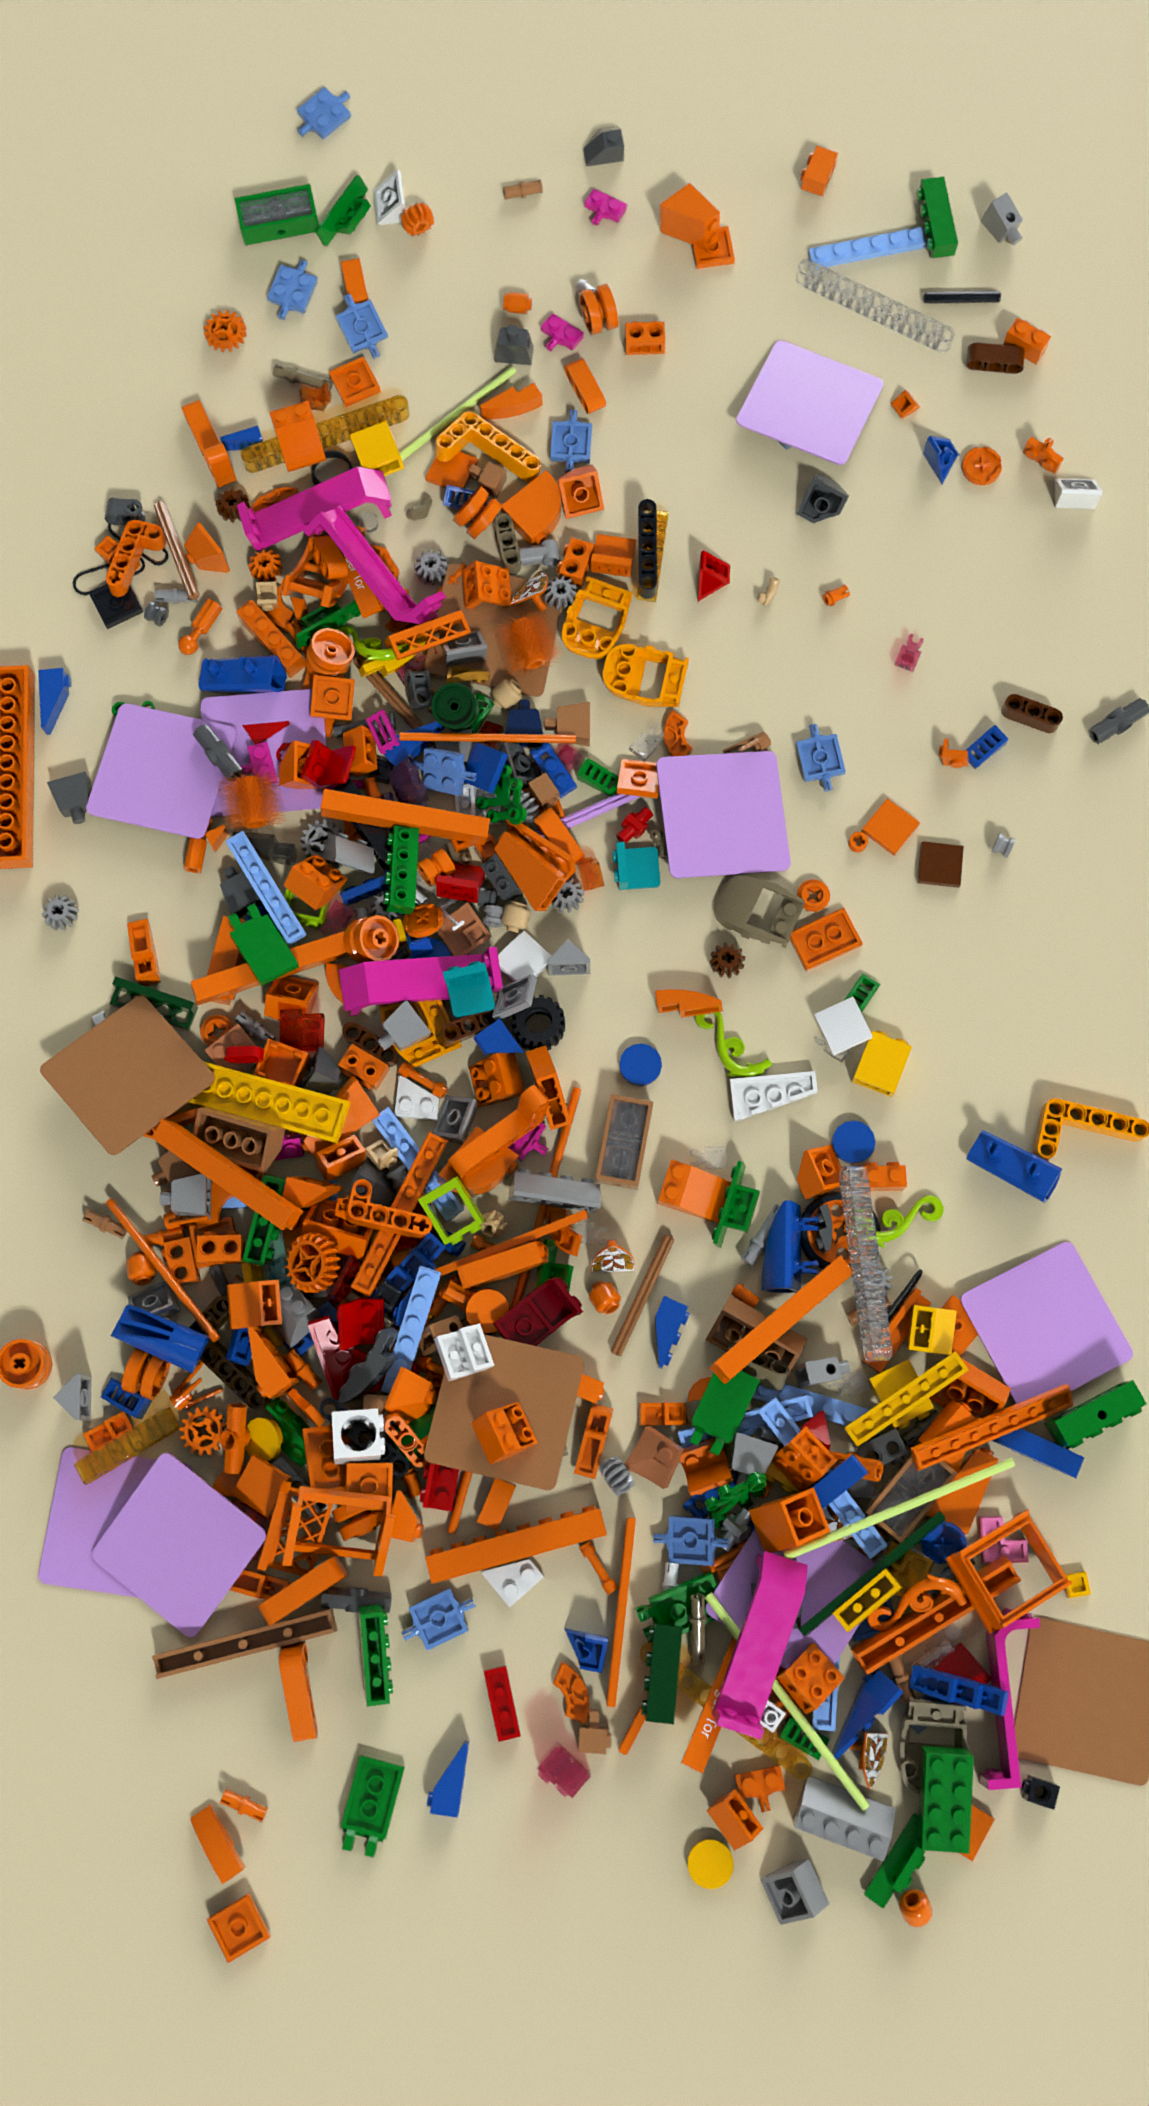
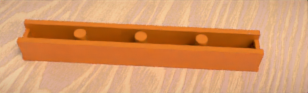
[320,789,490,845]
[190,931,350,1006]
[152,1119,304,1230]
[709,1255,855,1385]
[850,1555,1022,1675]

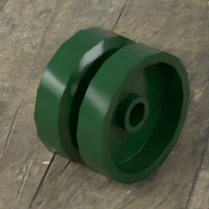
[431,683,481,731]

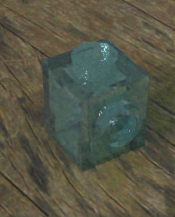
[267,1257,292,1285]

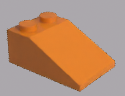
[657,1159,731,1224]

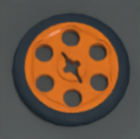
[801,1192,880,1271]

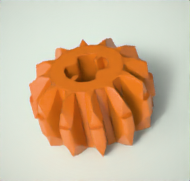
[401,202,434,236]
[248,548,283,582]

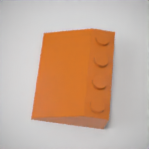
[248,1326,301,1399]

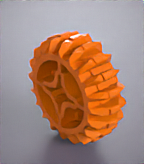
[285,1233,341,1293]

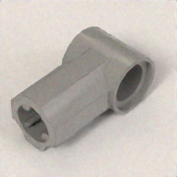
[519,540,560,567]

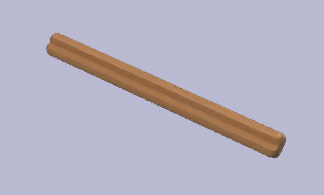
[154,501,200,600]
[353,655,434,747]
[611,1235,674,1356]

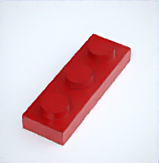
[484,1665,521,1742]

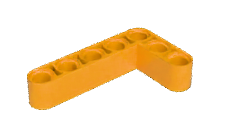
[435,412,541,483]
[1033,1098,1149,1161]

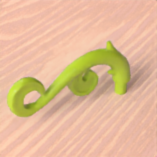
[335,626,409,661]
[695,1012,772,1078]
[851,1195,944,1248]

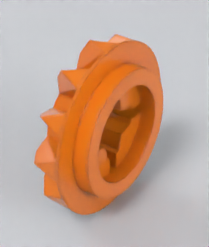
[797,879,830,913]
[200,1015,234,1046]

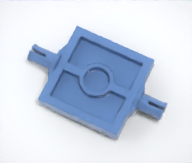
[297,87,351,140]
[267,259,318,320]
[336,294,388,359]
[550,409,592,474]
[796,724,846,792]
[412,747,477,796]
[653,1515,730,1566]
[401,1588,476,1651]

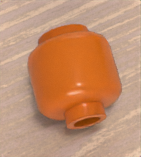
[126,1251,156,1286]
[589,1281,621,1315]
[899,1889,932,1927]

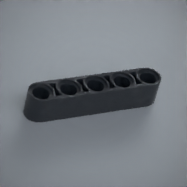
[638,499,657,599]
[332,779,390,871]
[319,1398,409,1479]

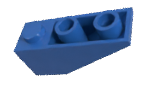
[655,1296,690,1369]

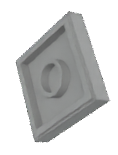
[492,974,537,1021]

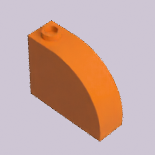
[501,470,561,546]
[526,1045,571,1130]
[437,1126,519,1195]

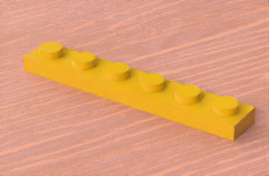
[844,1351,969,1447]

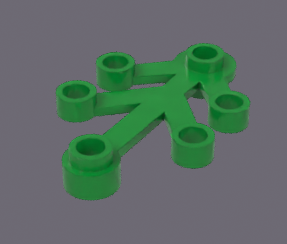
[476,765,527,825]
[704,1472,767,1528]

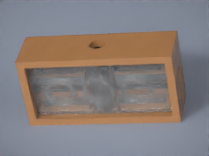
[595,1094,653,1190]
[863,1444,958,1544]

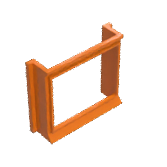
[282,1486,395,1577]
[945,1509,1073,1634]

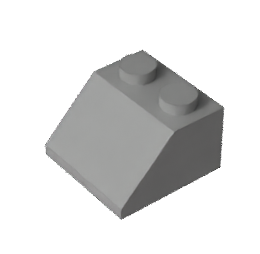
[322,832,375,874]
[273,1280,323,1348]
[760,1859,830,1925]

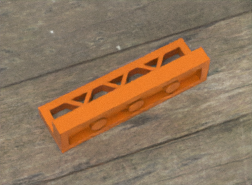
[384,610,471,660]
[506,820,576,881]
[861,1288,931,1374]

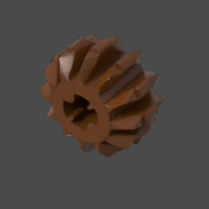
[215,487,250,523]
[709,942,745,978]

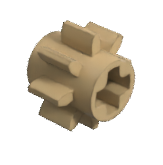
[481,1210,507,1238]

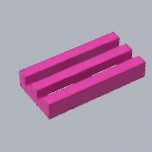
[366,709,400,755]

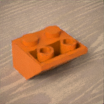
[283,854,348,910]
[469,1053,524,1107]
[227,1280,282,1330]
[471,1402,538,1465]

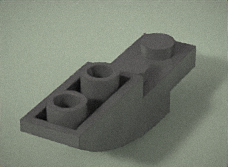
[338,1327,399,1404]

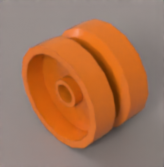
[579,284,619,336]
[453,486,502,539]
[304,628,355,678]
[344,915,399,963]
[0,1339,53,1390]
[122,1348,171,1400]
[331,1505,383,1541]

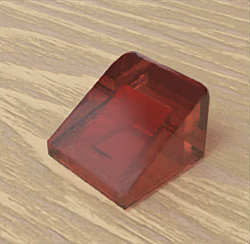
[479,721,504,748]

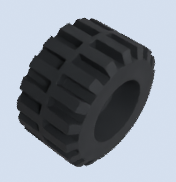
[512,995,565,1051]

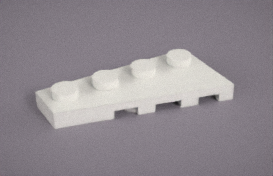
[729,1071,818,1122]

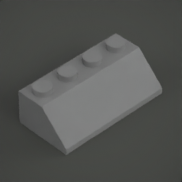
[508,1169,601,1212]
[792,1775,896,1861]

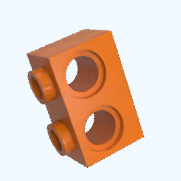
[625,321,665,355]
[557,537,594,588]
[196,1231,245,1265]
[161,1237,201,1286]

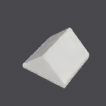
[374,170,405,225]
[1055,478,1103,509]

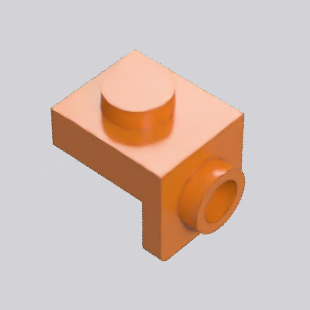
[939,739,969,768]

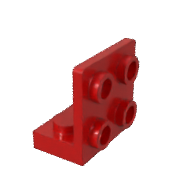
[301,740,356,789]
[435,862,486,903]
[337,1298,385,1350]
[419,1463,460,1512]

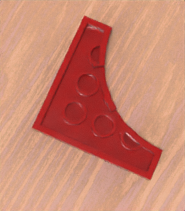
[308,1315,420,1401]

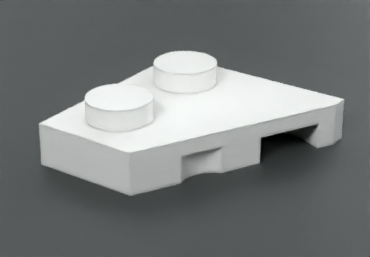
[395,1076,440,1121]
[482,1559,544,1607]

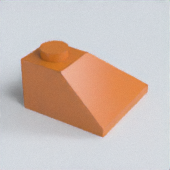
[558,464,604,519]
[184,522,230,573]
[279,740,327,789]
[797,1144,849,1200]
[282,1176,343,1209]
[384,1367,437,1427]

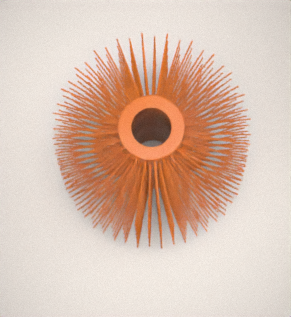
[492,608,564,677]
[217,769,287,835]

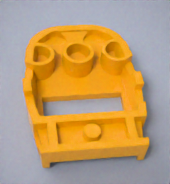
[562,576,633,659]
[603,644,689,707]

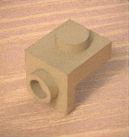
[256,581,278,611]
[365,1138,399,1171]

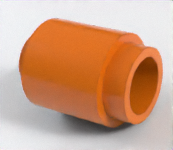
[503,292,532,314]

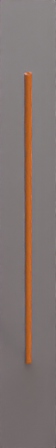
[447,1087,581,1534]

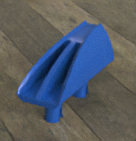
[198,655,287,693]
[966,1130,1062,1203]
[761,1200,819,1293]
[111,1305,209,1373]

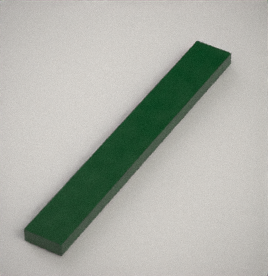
[799,1511,945,1636]

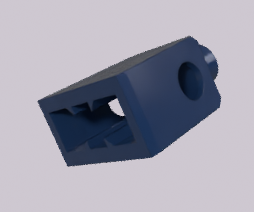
[505,699,543,748]

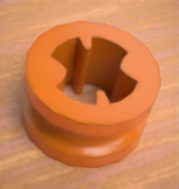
[848,832,868,853]

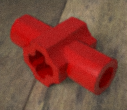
[616,806,653,845]

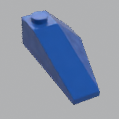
[831,1669,904,1759]

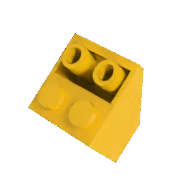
[906,1305,957,1355]

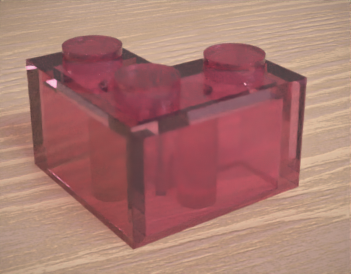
[537,1741,591,1798]

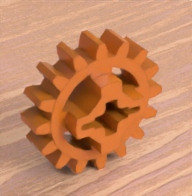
[203,310,247,353]
[179,1407,226,1456]

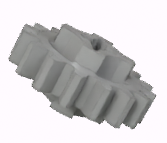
[300,819,344,864]

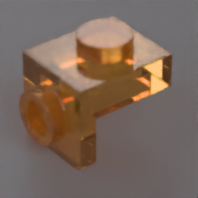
[299,383,331,411]
[577,857,605,891]

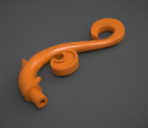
[867,1574,967,1631]

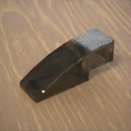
[233,831,297,866]

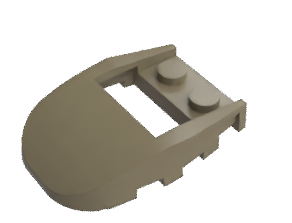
[714,875,805,948]
[900,1697,968,1794]

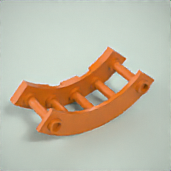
[281,526,366,608]

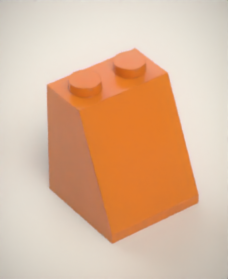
[660,183,720,249]
[269,401,326,472]
[749,1487,831,1553]

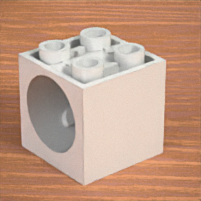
[332,1408,385,1464]

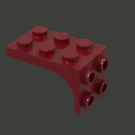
[493,1277,583,1346]

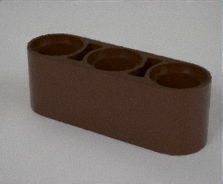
[967,343,1025,374]
[1001,694,1063,733]
[436,1010,496,1047]
[342,1022,398,1067]

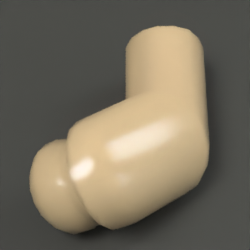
[757,577,780,605]

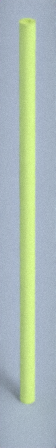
[400,366,516,461]
[783,1458,1015,1559]
[705,1592,870,1811]

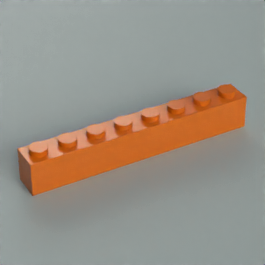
[425,1505,607,1584]

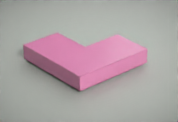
[979,1516,1029,1563]

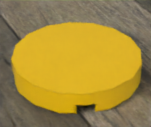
[245,1417,283,1462]
[687,1838,734,1889]

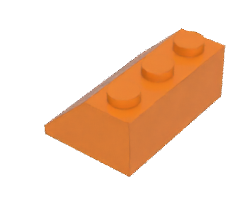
[301,1199,375,1260]
[929,1358,1011,1421]

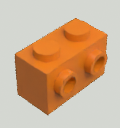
[800,146,838,197]
[1003,317,1051,364]
[343,725,378,777]
[338,1044,390,1091]
[316,1134,366,1182]
[859,1162,907,1192]
[706,1789,764,1851]

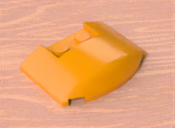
[379,1000,462,1068]

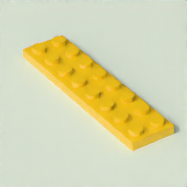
[188,1062,351,1144]

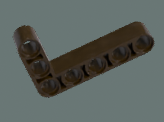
[189,1295,271,1410]

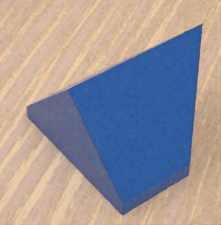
[923,436,959,484]
[473,1019,524,1055]
[564,1628,609,1673]

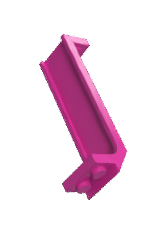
[237,467,392,551]
[303,506,447,624]
[339,947,503,1016]
[712,1551,808,1739]
[978,1608,1040,1790]

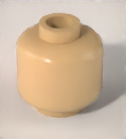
[492,679,522,710]
[501,901,531,933]

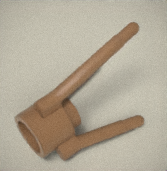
[723,731,771,753]

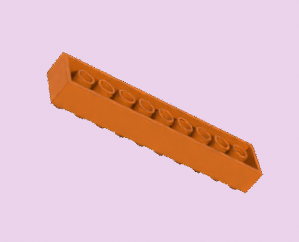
[0,665,35,869]

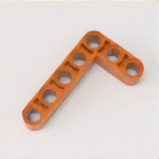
[181,400,237,488]
[448,1085,549,1179]

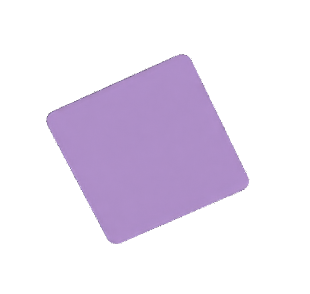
[736,341,884,465]
[200,689,328,817]
[86,704,237,839]
[656,751,791,878]
[961,1242,1133,1404]
[38,1447,193,1598]
[92,1453,266,1638]
[706,1498,876,1669]

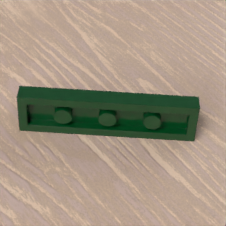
[110,976,198,1031]

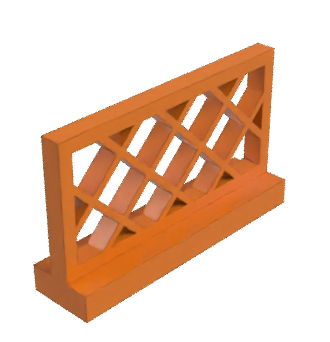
[257,1480,333,1576]

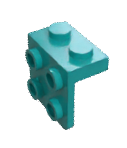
[612,842,660,890]
[443,961,495,1018]

